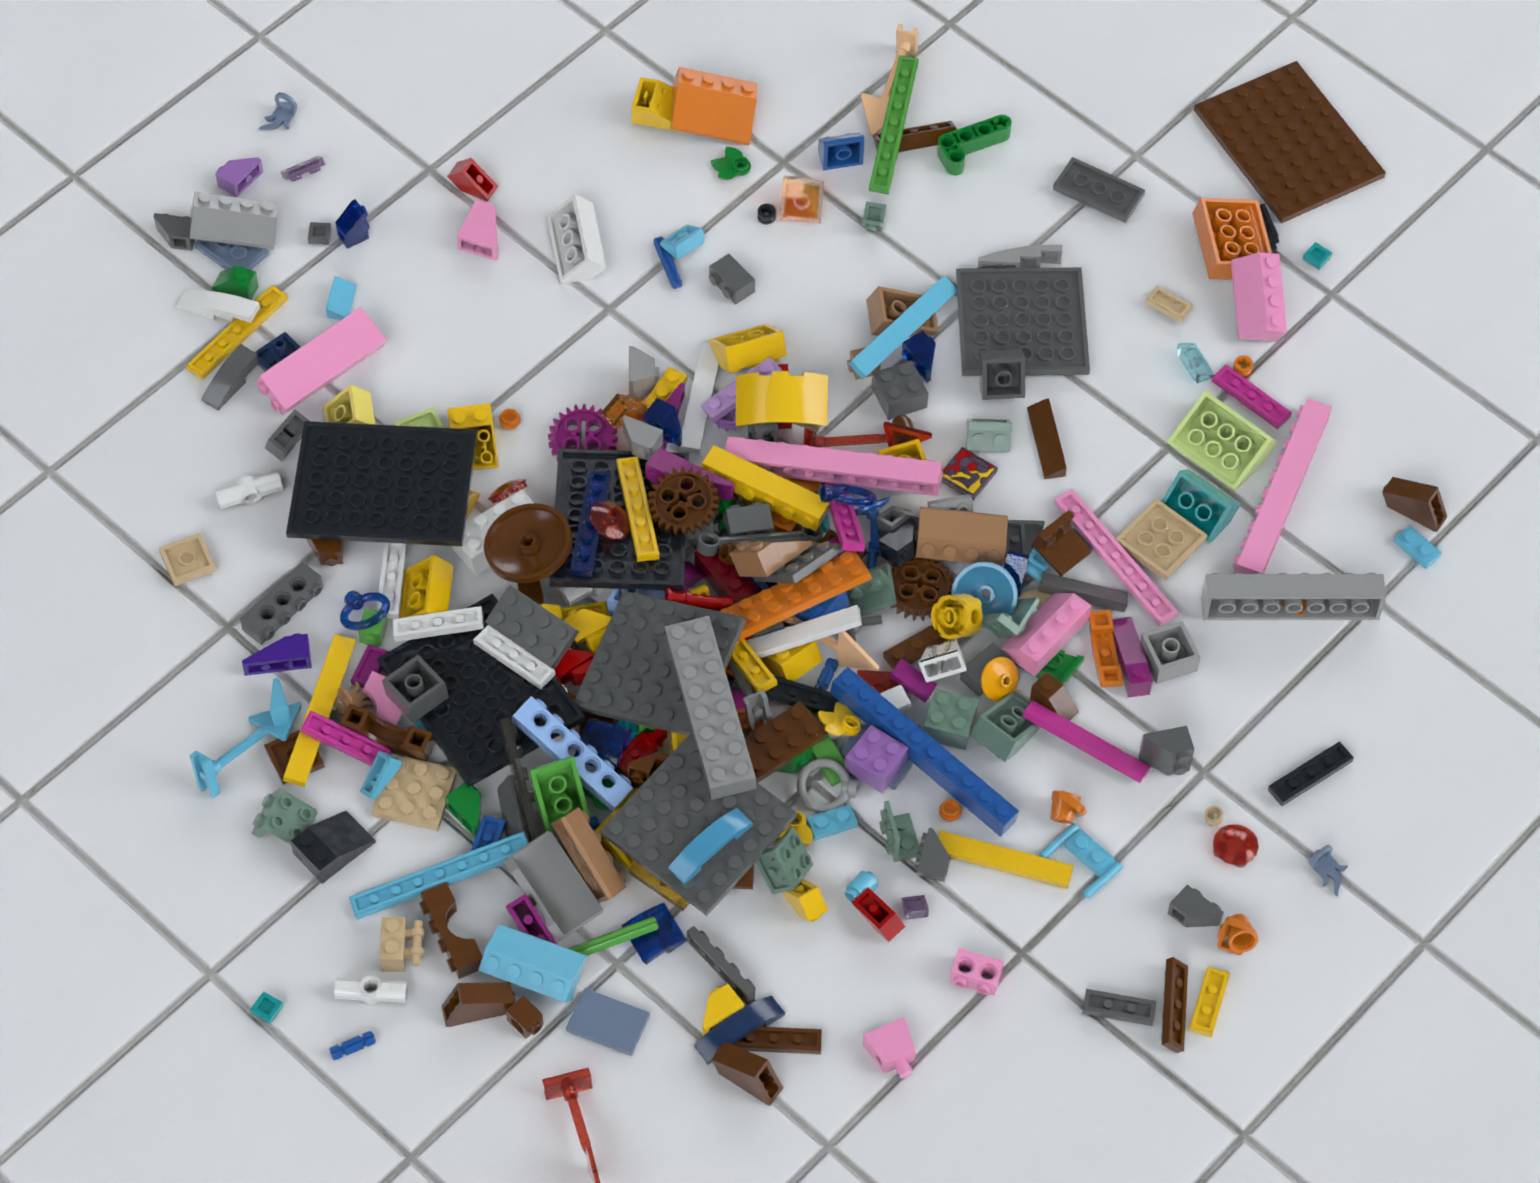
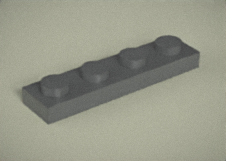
[687,926,756,1005]

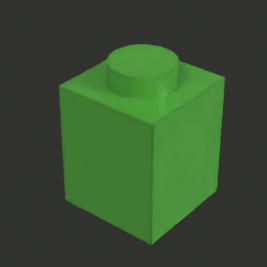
[358,608,388,646]

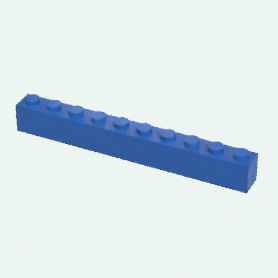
[830,666,1019,837]

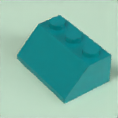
[1161,469,1241,543]

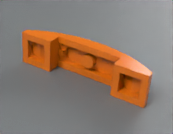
[1089,610,1124,688]

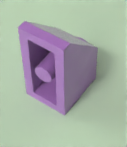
[215,157,263,197]

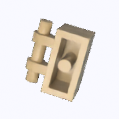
[379,917,425,972]

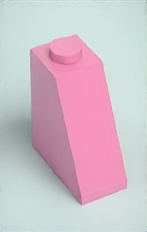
[457,199,498,261]

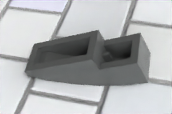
[201,343,259,411]

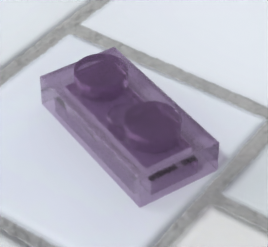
[280,156,325,182]

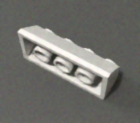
[547,195,606,283]

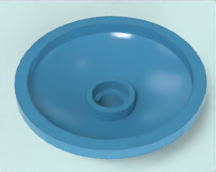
[951,562,1018,628]

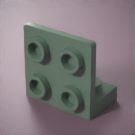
[982,597,1040,638]
[879,801,921,862]
[755,827,813,894]

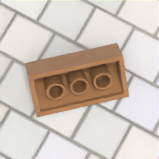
[915,507,1008,566]
[551,807,627,903]

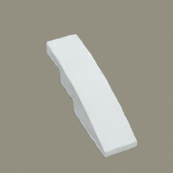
[176,289,260,323]

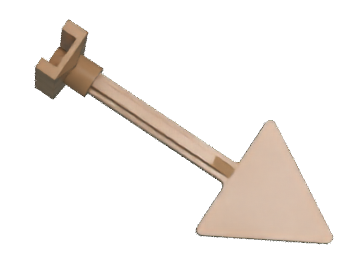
[861,23,918,137]
[782,616,879,671]

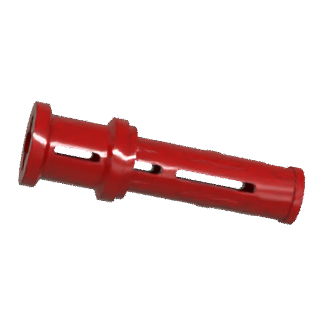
[664,588,733,610]

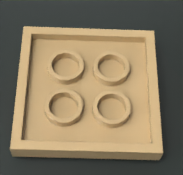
[1115,498,1208,581]
[371,754,457,831]

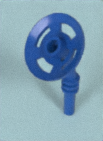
[854,497,890,570]

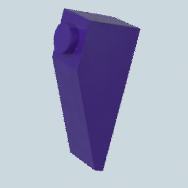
[242,633,312,676]

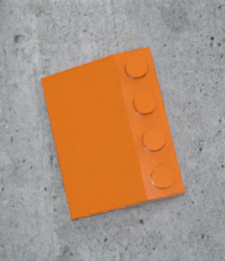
[670,67,757,146]
[1192,198,1272,280]

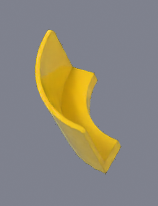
[736,371,828,427]

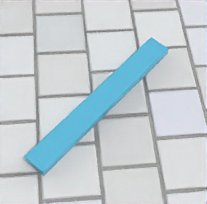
[848,275,957,380]
[349,831,529,920]

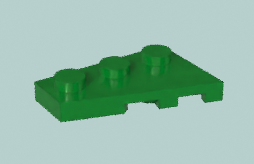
[1014,650,1085,685]

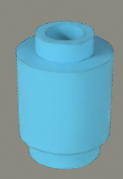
[844,871,878,903]

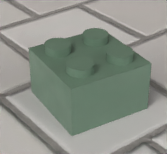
[923,688,978,750]

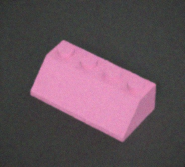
[1231,253,1287,342]
[1000,593,1092,676]

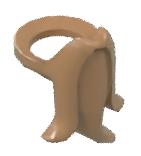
[335,681,374,715]

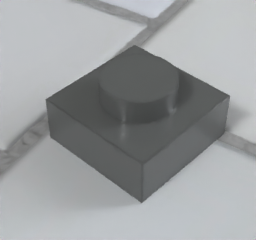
[308,222,331,245]

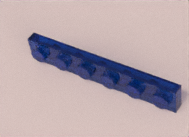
[570,470,611,577]

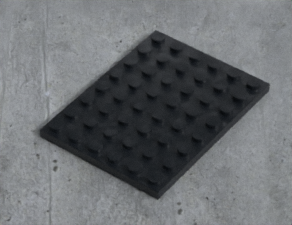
[286,421,478,547]
[549,449,689,591]
[377,593,586,787]

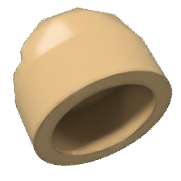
[1204,806,1224,826]

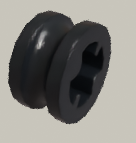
[757,204,776,225]

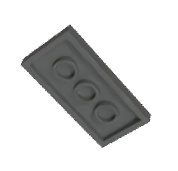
[1053,157,1145,223]
[485,585,579,669]

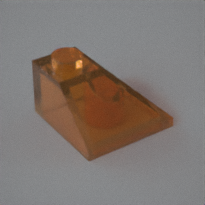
[779,176,824,223]

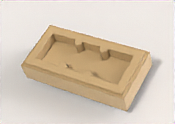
[1145,286,1193,323]

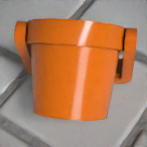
[1050,790,1087,824]
[1217,914,1258,955]

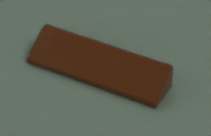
[873,121,957,152]
[1027,398,1067,479]

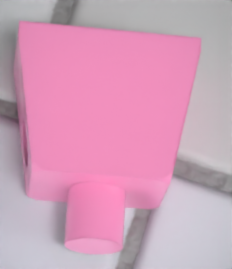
[863,1017,915,1078]

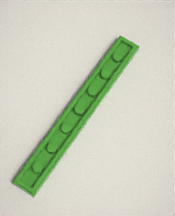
[869,55,919,195]

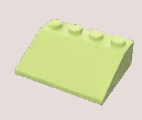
[1167,391,1278,491]

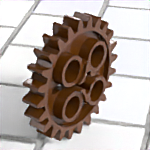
[648,466,720,537]
[890,557,954,621]

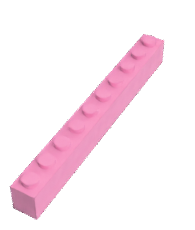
[1233,398,1332,574]
[725,436,943,496]

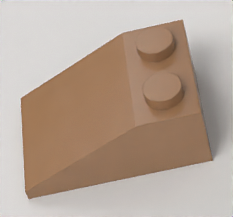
[866,286,938,337]
[730,541,813,577]

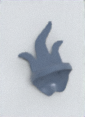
[259,92,297,130]
[1309,845,1348,896]

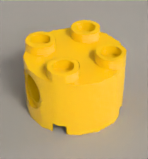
[931,593,983,640]

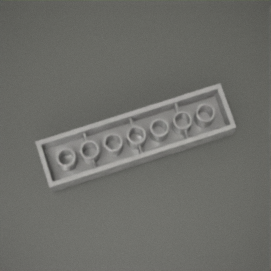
[1201,573,1386,620]
[665,616,756,800]

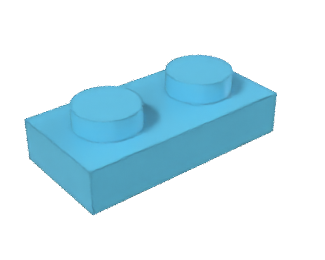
[1393,525,1442,569]
[807,804,858,841]

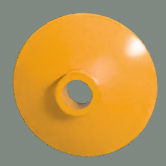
[981,657,1019,702]

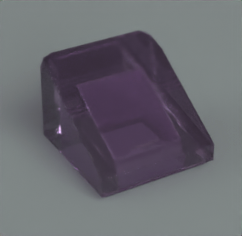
[901,895,929,920]

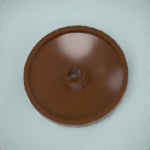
[484,503,572,583]

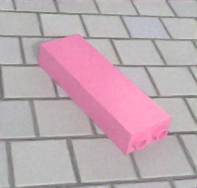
[257,307,387,416]

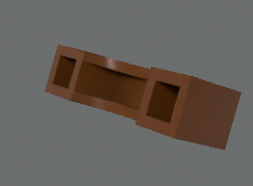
[340,703,435,762]
[419,882,483,979]

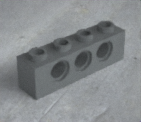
[240,562,323,645]

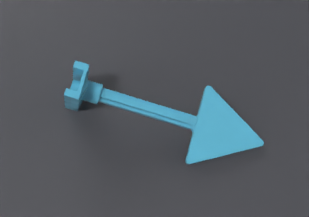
[189,702,302,798]

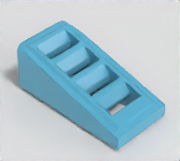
[270,677,291,726]
[360,750,403,800]

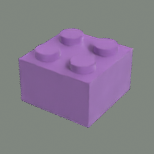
[845,725,909,793]

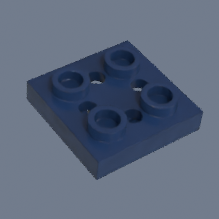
[255,332,301,372]

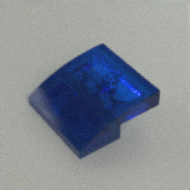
[574,717,632,773]
[621,903,688,965]

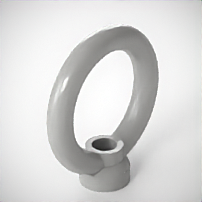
[797,759,857,812]

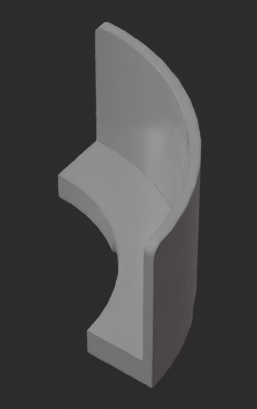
[503,831,604,943]

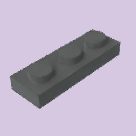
[1082,989,1156,1026]

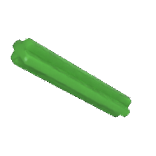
[569,917,658,956]

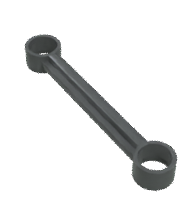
[696,527,823,556]

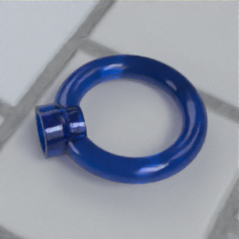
[820,484,877,506]
[340,590,390,631]

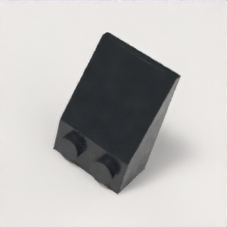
[290,811,376,884]

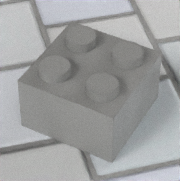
[1140,621,1201,684]

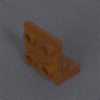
[1031,510,1092,576]

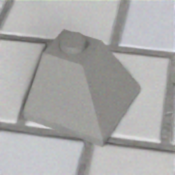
[629,346,659,406]

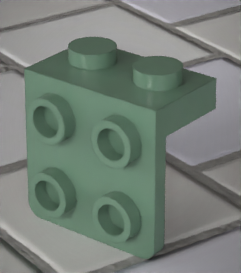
[251,788,317,845]

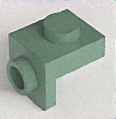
[861,201,887,232]

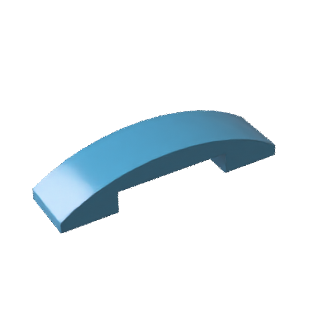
[668,808,753,885]

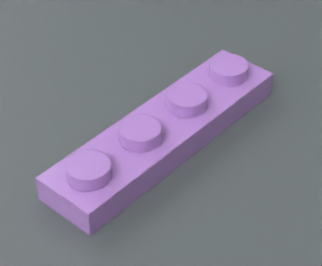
[701,357,782,423]

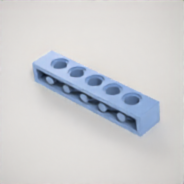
[511,696,633,812]

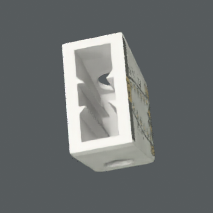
[919,639,967,683]

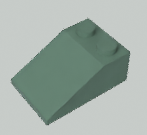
[970,691,1041,762]

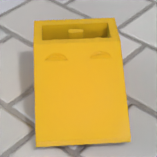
[631,77,691,134]
[447,403,499,470]
[760,622,823,681]

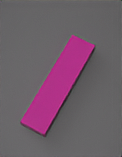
[1212,365,1292,430]
[300,710,392,767]

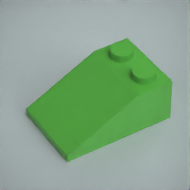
[529,755,590,832]

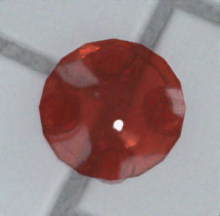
[488,479,527,504]
[1213,824,1259,868]

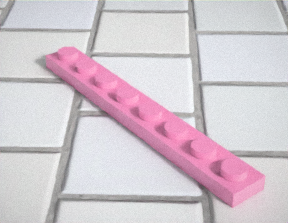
[1054,489,1178,627]

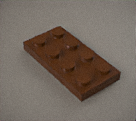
[744,701,828,783]

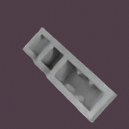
[977,245,1062,268]

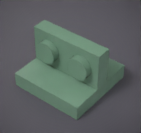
[967,418,1012,452]
[846,563,897,617]

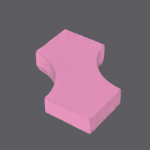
[363,671,403,726]

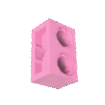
[950,948,1004,996]

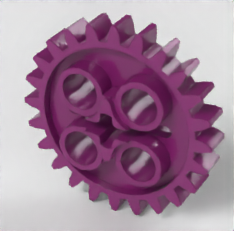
[548,404,618,462]

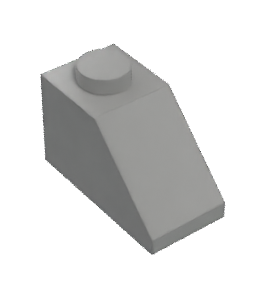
[622,415,663,460]

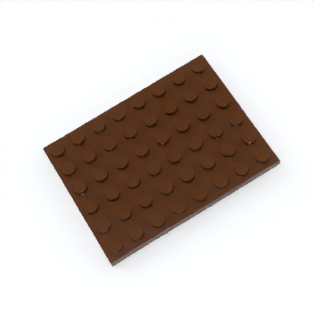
[1194,61,1386,224]

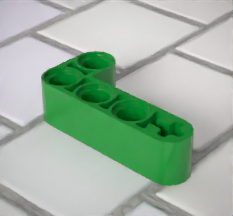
[937,115,1012,176]

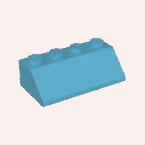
[478,924,587,1003]

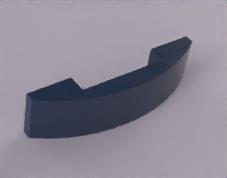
[694,995,785,1065]

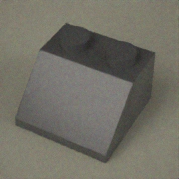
[1138,726,1194,775]

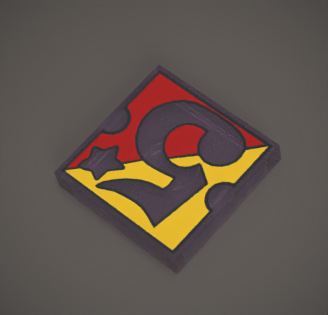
[941,447,998,501]

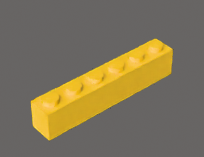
[701,445,830,531]

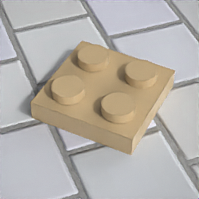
[159,533,216,587]

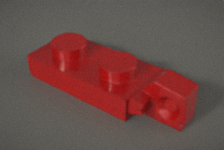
[611,729,668,778]

